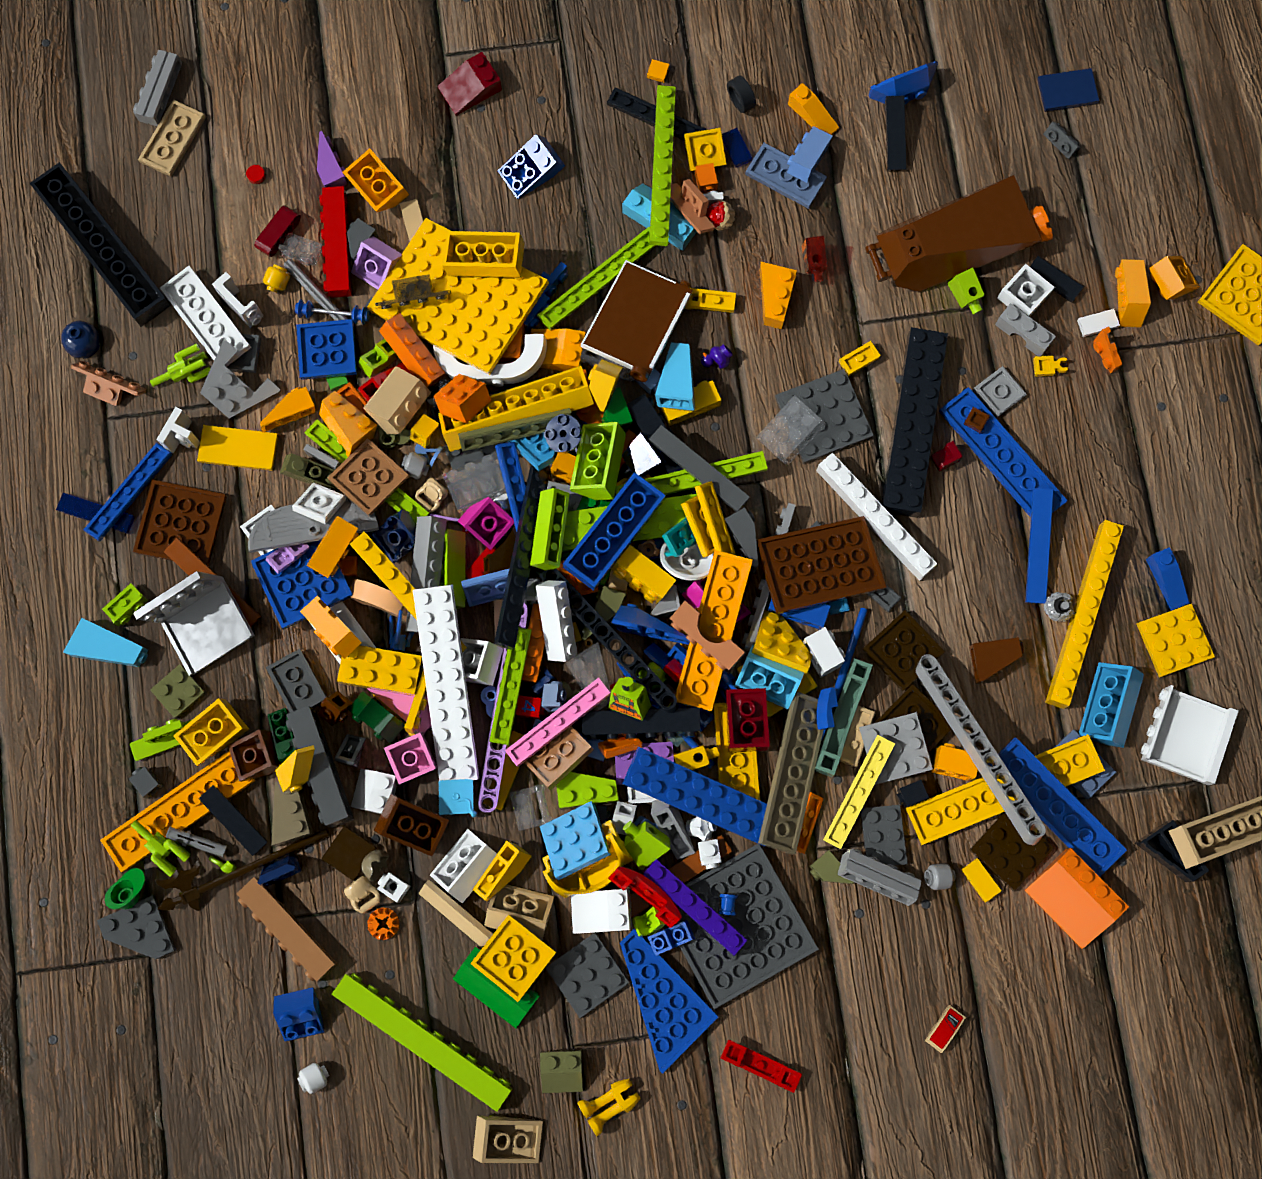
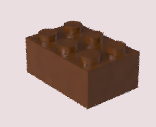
[374,794,449,856]

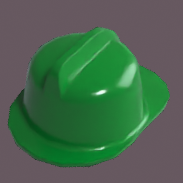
[104,868,145,910]

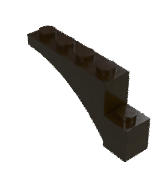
[483,482,527,575]

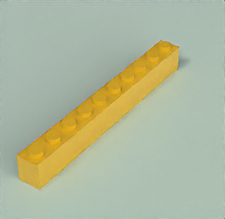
[1045,520,1124,709]

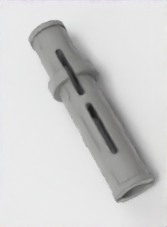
[165,826,227,857]

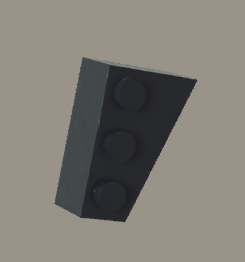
[1135,820,1209,882]

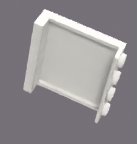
[1141,685,1238,785]

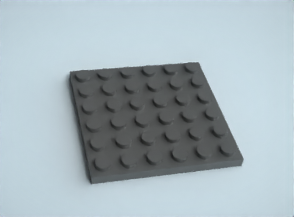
[674,844,819,1009]

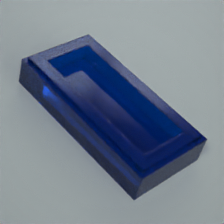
[722,128,752,168]

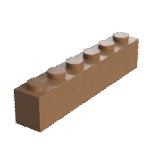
[237,877,338,982]

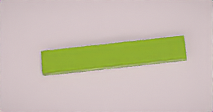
[489,628,532,746]

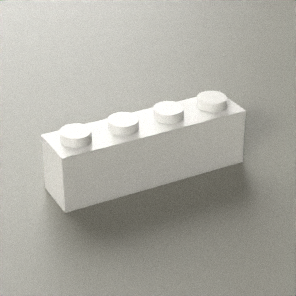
[536,580,578,662]

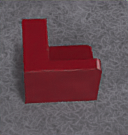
[931,441,962,472]

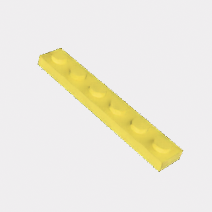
[823,735,895,849]

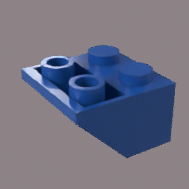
[273,987,324,1041]

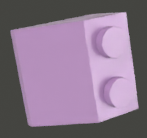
[351,236,402,290]

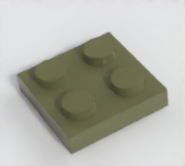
[150,664,206,719]

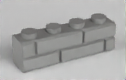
[133,50,182,126]
[838,849,921,906]

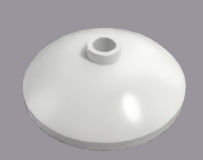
[660,543,714,580]

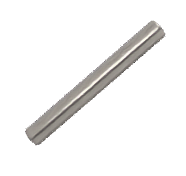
[284,259,347,321]

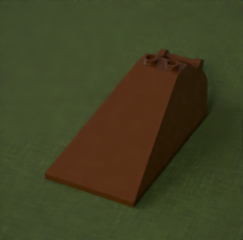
[865,175,1042,293]

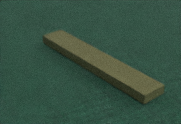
[458,408,572,452]

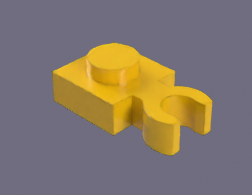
[1033,356,1068,377]

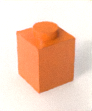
[695,163,718,194]

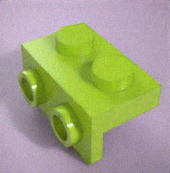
[102,583,148,626]

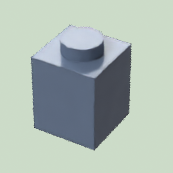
[635,368,661,396]

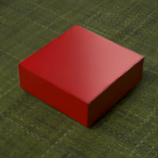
[662,658,683,682]

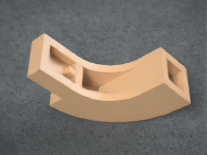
[350,579,407,622]

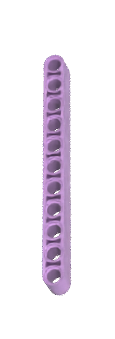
[478,603,528,813]

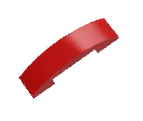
[608,866,682,928]
[720,1039,802,1093]

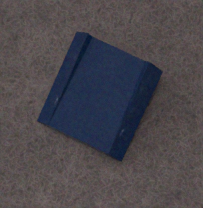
[372,509,417,563]
[257,853,302,887]

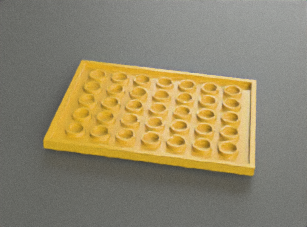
[367,218,549,375]

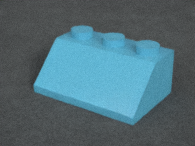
[735,645,804,709]

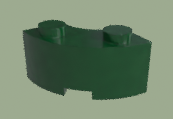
[348,691,405,743]

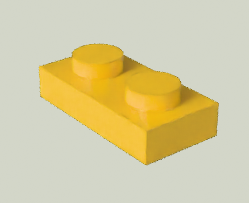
[838,341,881,377]

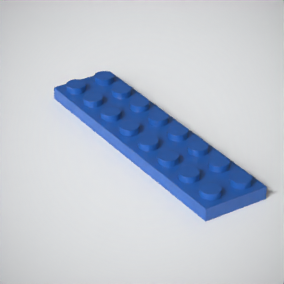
[939,387,1068,518]
[988,737,1127,877]
[622,747,767,846]

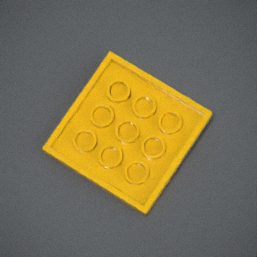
[1198,244,1262,346]

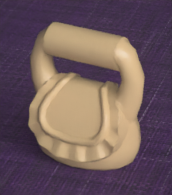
[414,477,449,513]
[344,876,380,914]

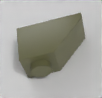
[809,850,854,884]

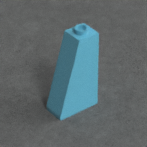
[655,342,695,411]
[63,618,148,667]

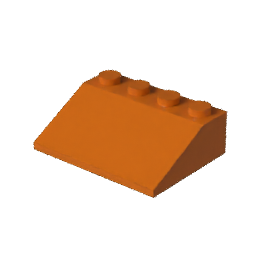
[1024,848,1129,949]

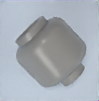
[400,452,430,479]
[924,863,956,890]

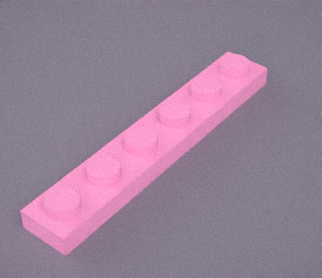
[505,678,611,767]

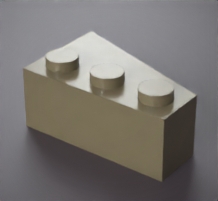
[271,781,314,847]

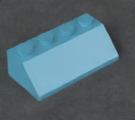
[622,183,697,251]

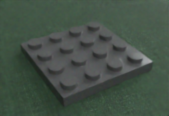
[775,369,874,464]

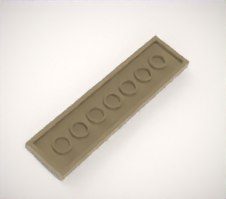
[758,691,824,855]

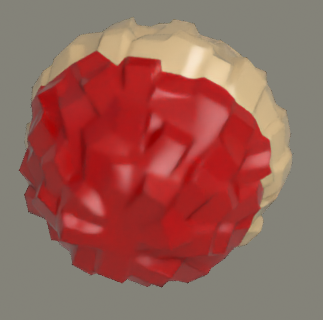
[706,201,735,230]

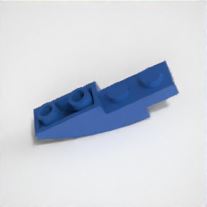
[524,262,568,332]

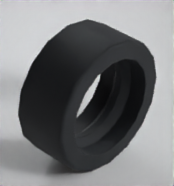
[726,76,756,113]

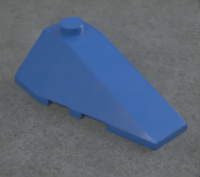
[612,604,690,645]

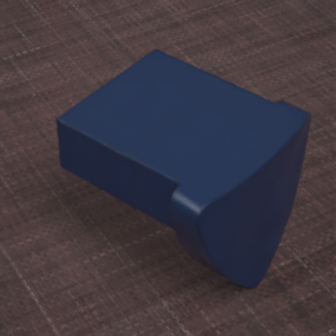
[531,667,558,698]

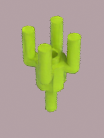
[150,343,211,387]
[130,820,190,877]

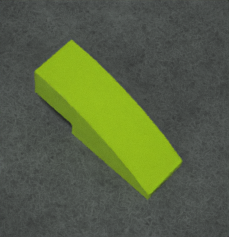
[358,339,399,378]

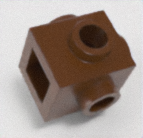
[318,691,352,726]

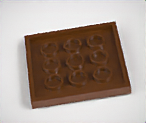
[133,480,227,566]

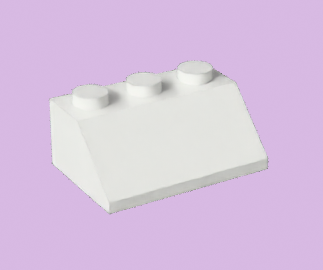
[430,829,497,903]

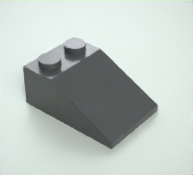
[725,507,758,576]

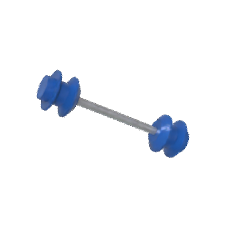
[295,299,370,325]

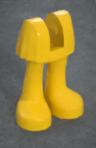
[577,1079,641,1137]

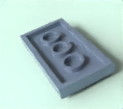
[745,143,827,209]

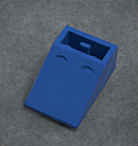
[498,134,565,199]

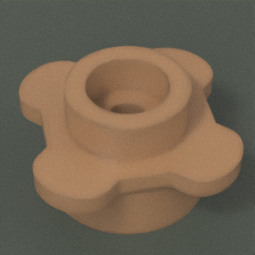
[637,539,660,559]

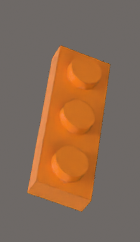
[796,792,824,854]

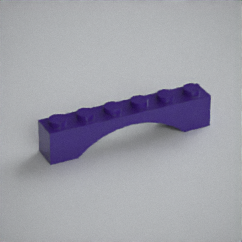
[643,859,747,956]

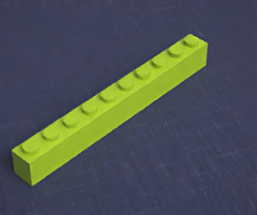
[331,973,512,1112]

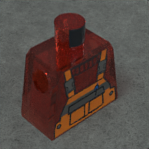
[801,236,827,282]

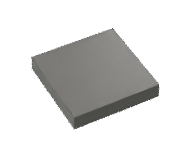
[973,366,1027,418]

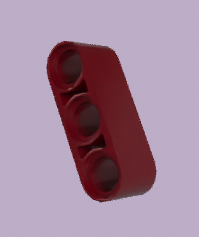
[254,205,301,257]

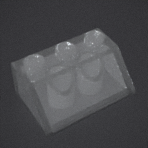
[443,453,507,513]

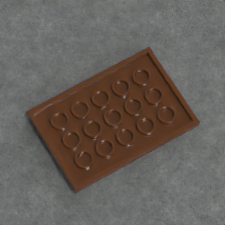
[756,516,886,614]

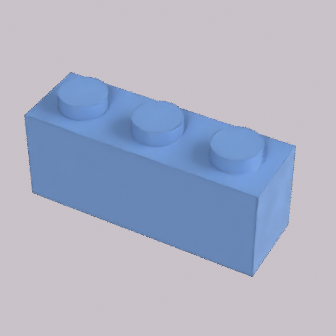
[787,126,832,183]

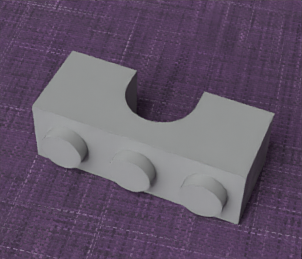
[995,303,1056,356]

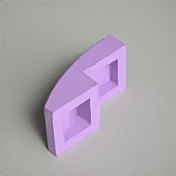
[266,543,310,574]

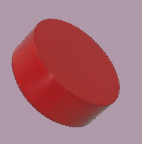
[246,165,266,184]

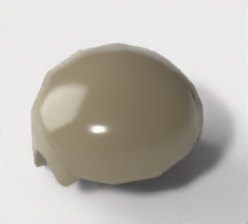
[362,850,389,881]

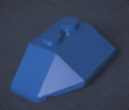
[869,61,938,104]

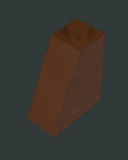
[969,637,1024,684]

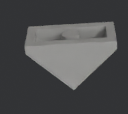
[650,584,680,619]

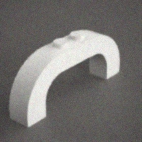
[433,334,547,387]

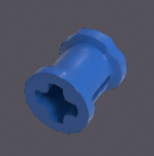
[718,894,738,916]

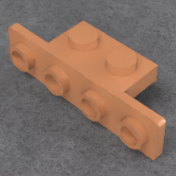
[670,179,715,234]
[71,361,146,406]

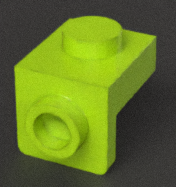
[632,907,666,936]

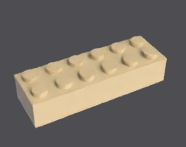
[1169,796,1262,869]

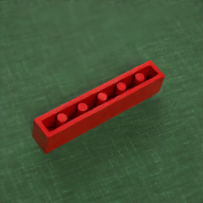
[319,186,352,298]

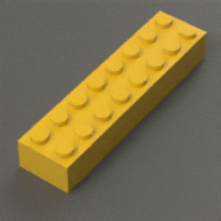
[438,366,594,452]

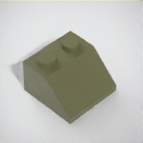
[540,1050,583,1093]

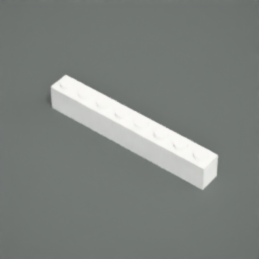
[816,453,937,581]

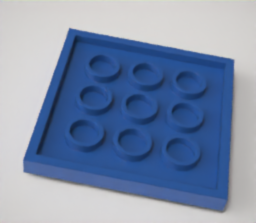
[250,540,353,630]

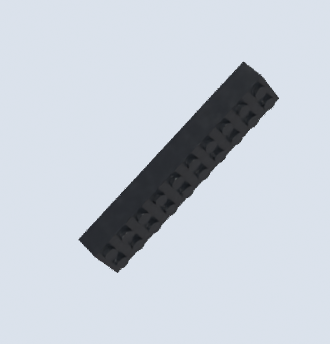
[30,162,171,327]
[881,327,948,518]

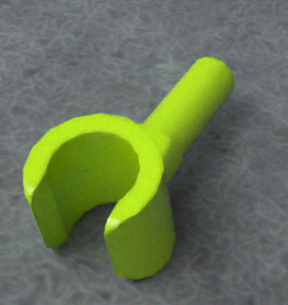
[208,856,236,873]

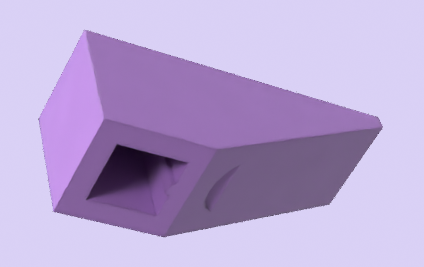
[317,131,347,187]

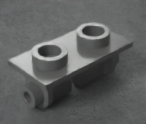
[1043,122,1081,159]

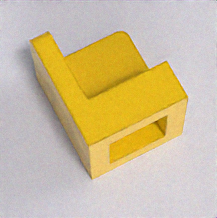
[410,414,439,449]

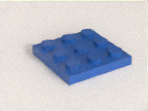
[296,319,357,380]

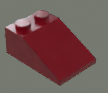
[438,52,502,116]
[726,688,770,752]

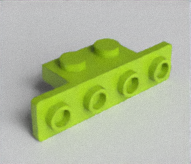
[130,719,193,761]

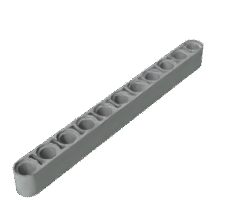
[916,654,1046,845]

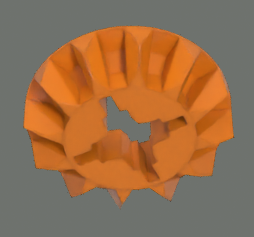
[367,908,399,940]

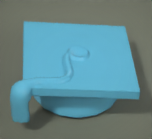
[439,779,477,817]

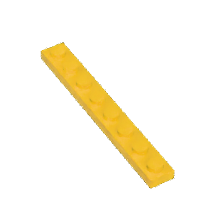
[350,531,467,653]

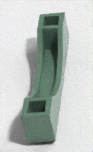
[814,658,873,777]

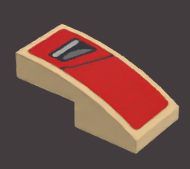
[925,1005,966,1053]

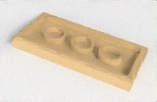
[138,100,206,177]

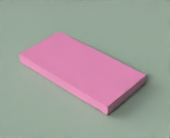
[367,688,432,735]

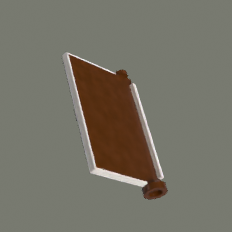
[581,260,693,382]

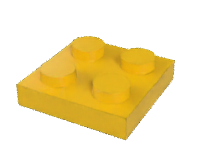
[684,128,726,171]

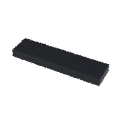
[885,95,906,171]
[198,785,268,856]

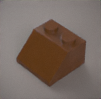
[228,729,281,782]

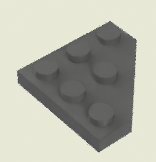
[97,895,176,959]

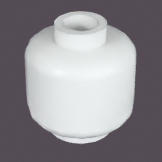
[297,1063,329,1094]

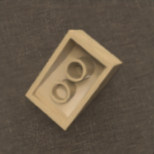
[473,1116,543,1163]

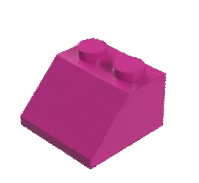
[458,497,514,550]

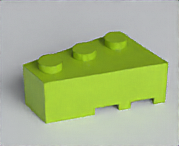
[556,772,618,810]

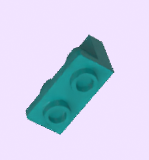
[662,518,697,557]

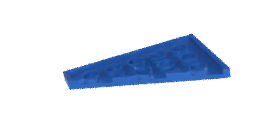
[620,929,718,1074]

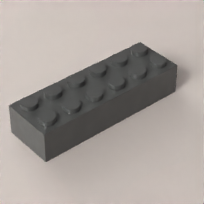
[286,706,355,828]

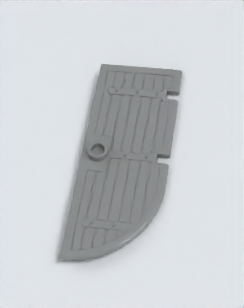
[248,497,379,553]

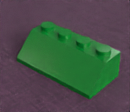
[453,946,541,1028]

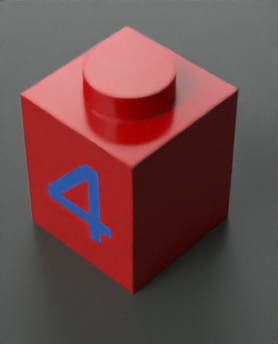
[516,695,545,720]

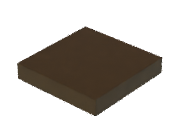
[321,826,377,881]

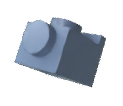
[541,681,567,712]

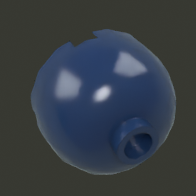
[61,320,101,359]

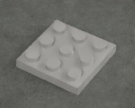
[859,712,933,785]

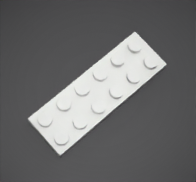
[160,266,252,367]

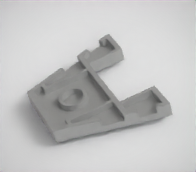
[200,339,281,418]

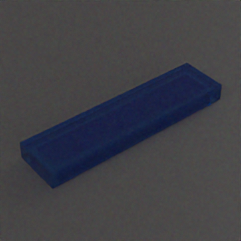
[56,493,135,534]

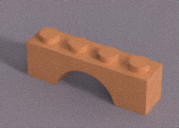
[669,601,746,671]

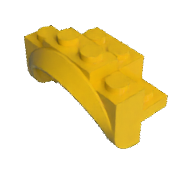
[542,820,633,898]

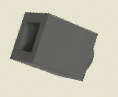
[129,766,164,799]

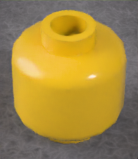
[263,264,290,293]

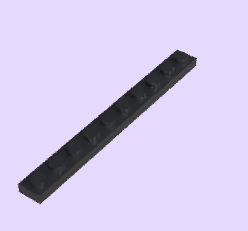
[494,466,550,650]

